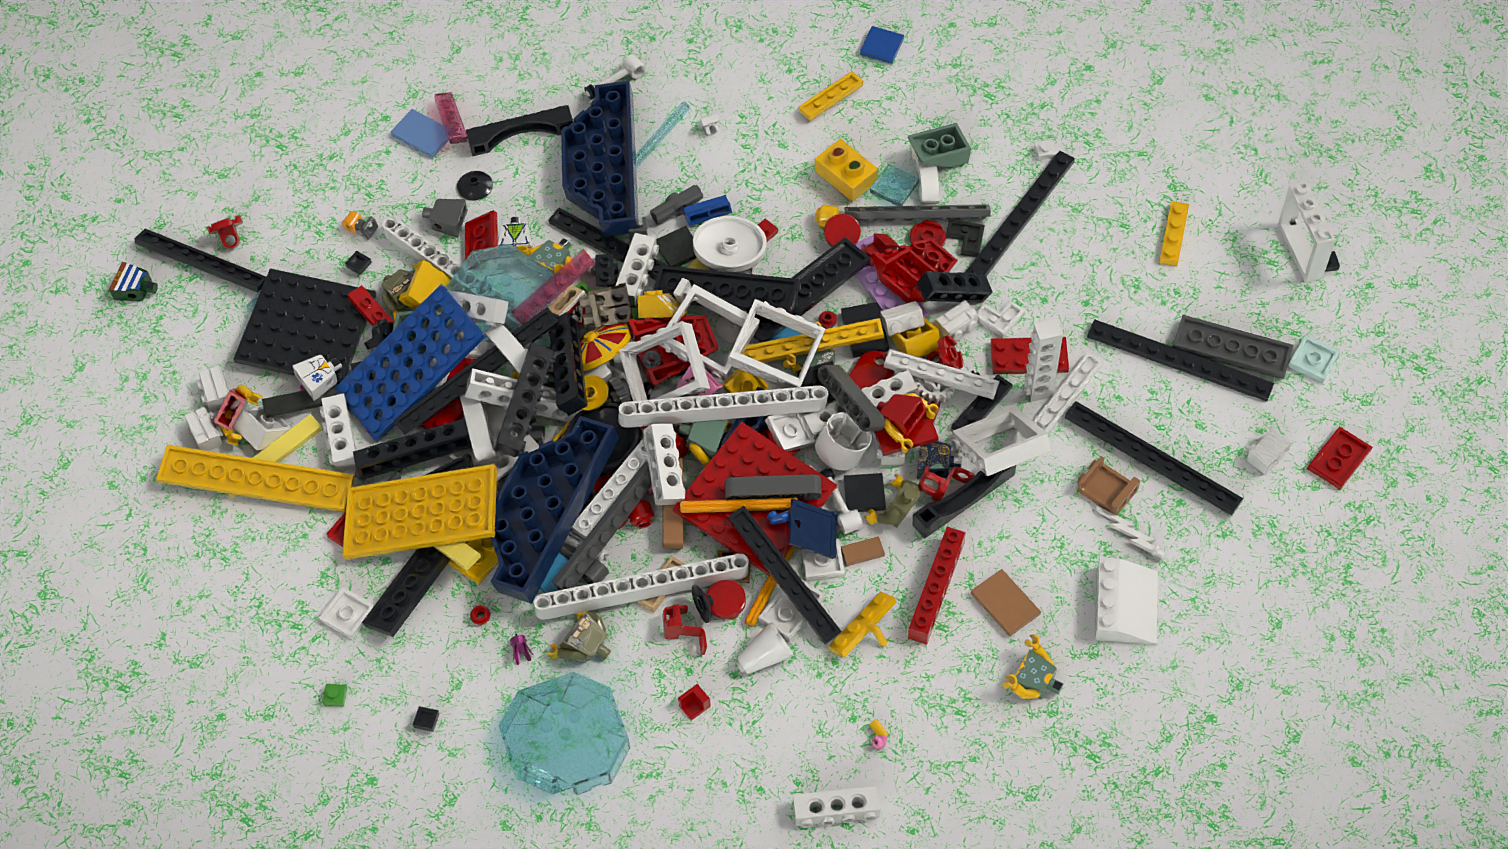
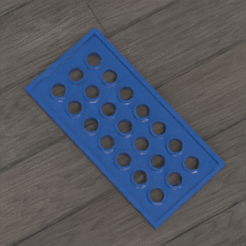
[335,284,486,442]

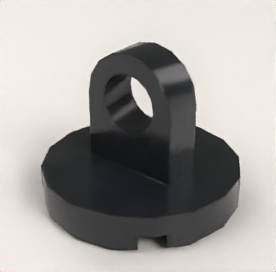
[364,319,394,350]

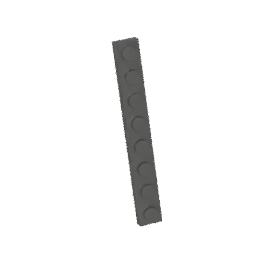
[844,204,991,221]
[552,461,652,590]

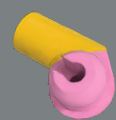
[869,719,888,750]

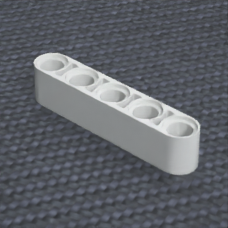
[460,394,497,463]

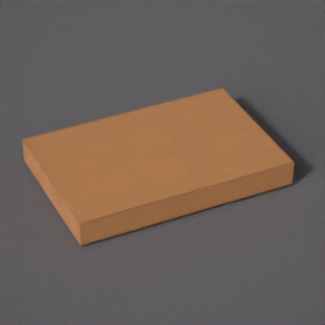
[971,569,1041,637]

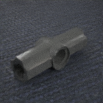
[650,185,703,224]

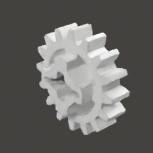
[914,377,955,404]

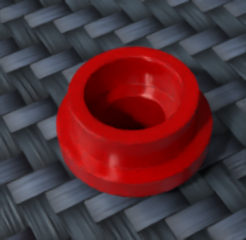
[818,311,837,329]
[470,605,491,625]

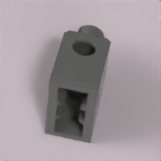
[422,199,468,237]

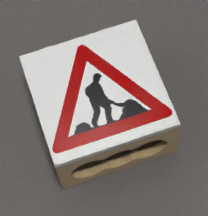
[548,285,592,327]

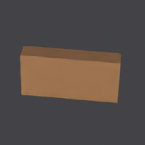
[841,536,885,566]

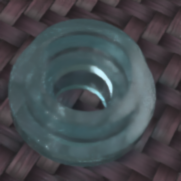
[642,351,662,369]

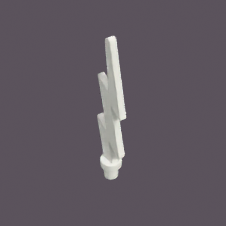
[1095,506,1167,560]

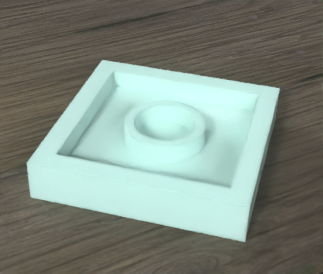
[1288,335,1340,383]

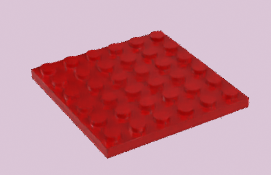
[673,422,837,576]

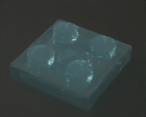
[870,164,919,206]

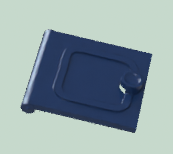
[787,499,838,559]

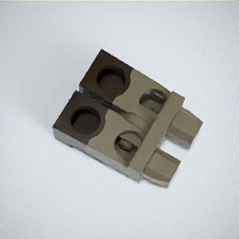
[579,283,633,328]

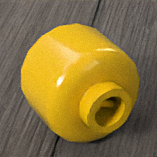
[815,204,839,228]

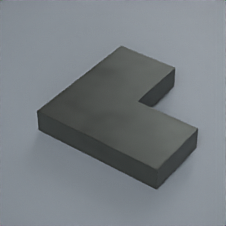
[946,219,985,257]

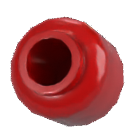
[628,499,654,529]

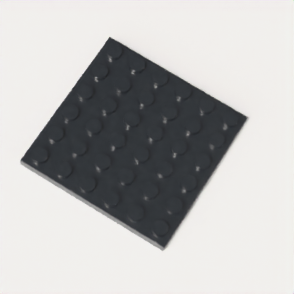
[233,268,376,385]

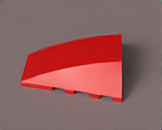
[872,238,958,303]
[628,315,719,387]

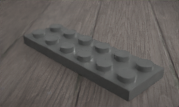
[1173,315,1294,379]

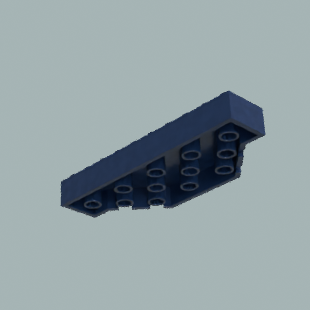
[561,81,639,237]
[490,416,619,604]

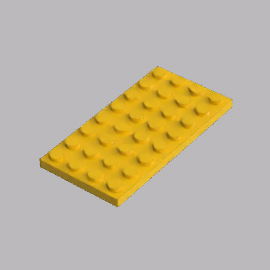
[342,464,497,560]

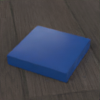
[860,26,904,64]

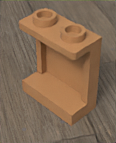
[1077,456,1141,515]

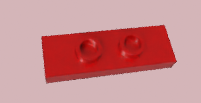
[347,285,394,326]

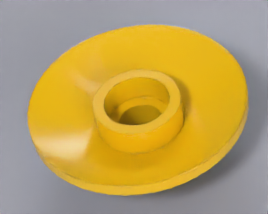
[581,375,608,411]

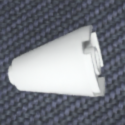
[736,622,794,674]

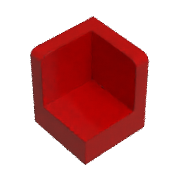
[678,684,711,720]

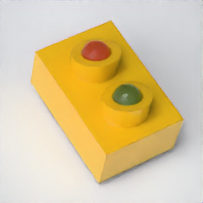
[815,138,878,202]

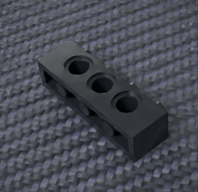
[917,271,993,303]

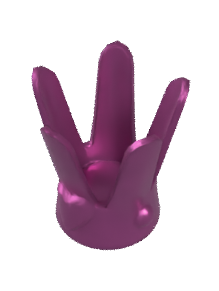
[510,634,534,665]

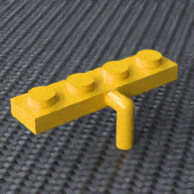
[828,591,897,658]

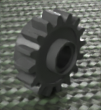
[608,376,633,405]

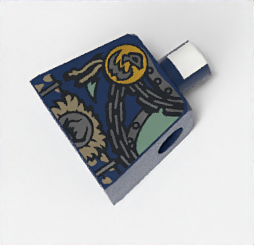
[917,441,962,479]

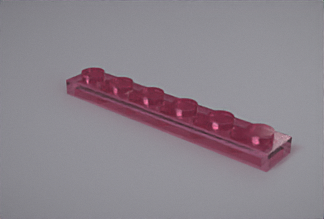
[511,249,595,325]

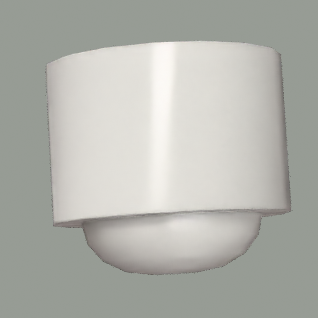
[815,412,872,470]

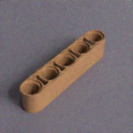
[662,458,683,549]

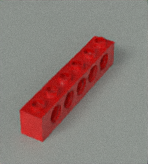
[908,527,966,645]

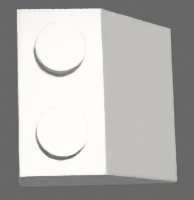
[234,407,292,450]

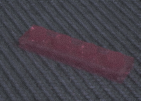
[434,92,468,144]

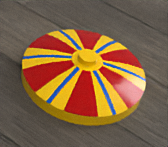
[580,323,631,371]

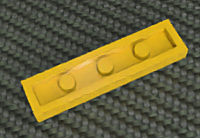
[799,71,863,121]
[1159,201,1189,266]

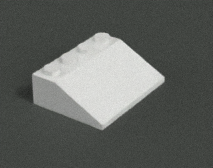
[1095,557,1158,645]

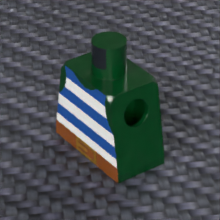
[109,262,158,302]

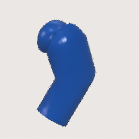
[767,509,790,525]

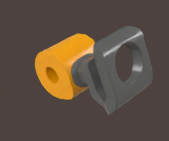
[342,211,378,240]

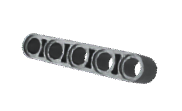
[818,365,885,432]
[724,475,822,500]

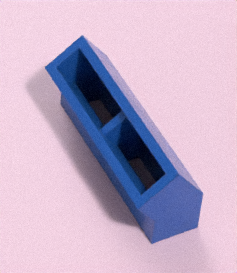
[683,195,732,225]

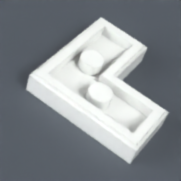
[977,301,1025,338]

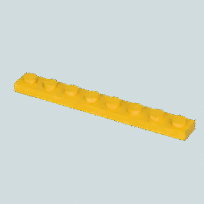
[731,318,884,369]

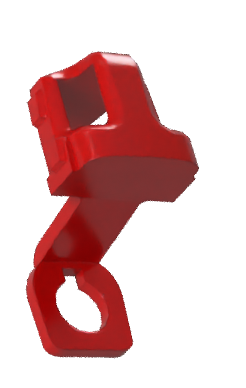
[918,466,974,501]
[662,604,707,655]

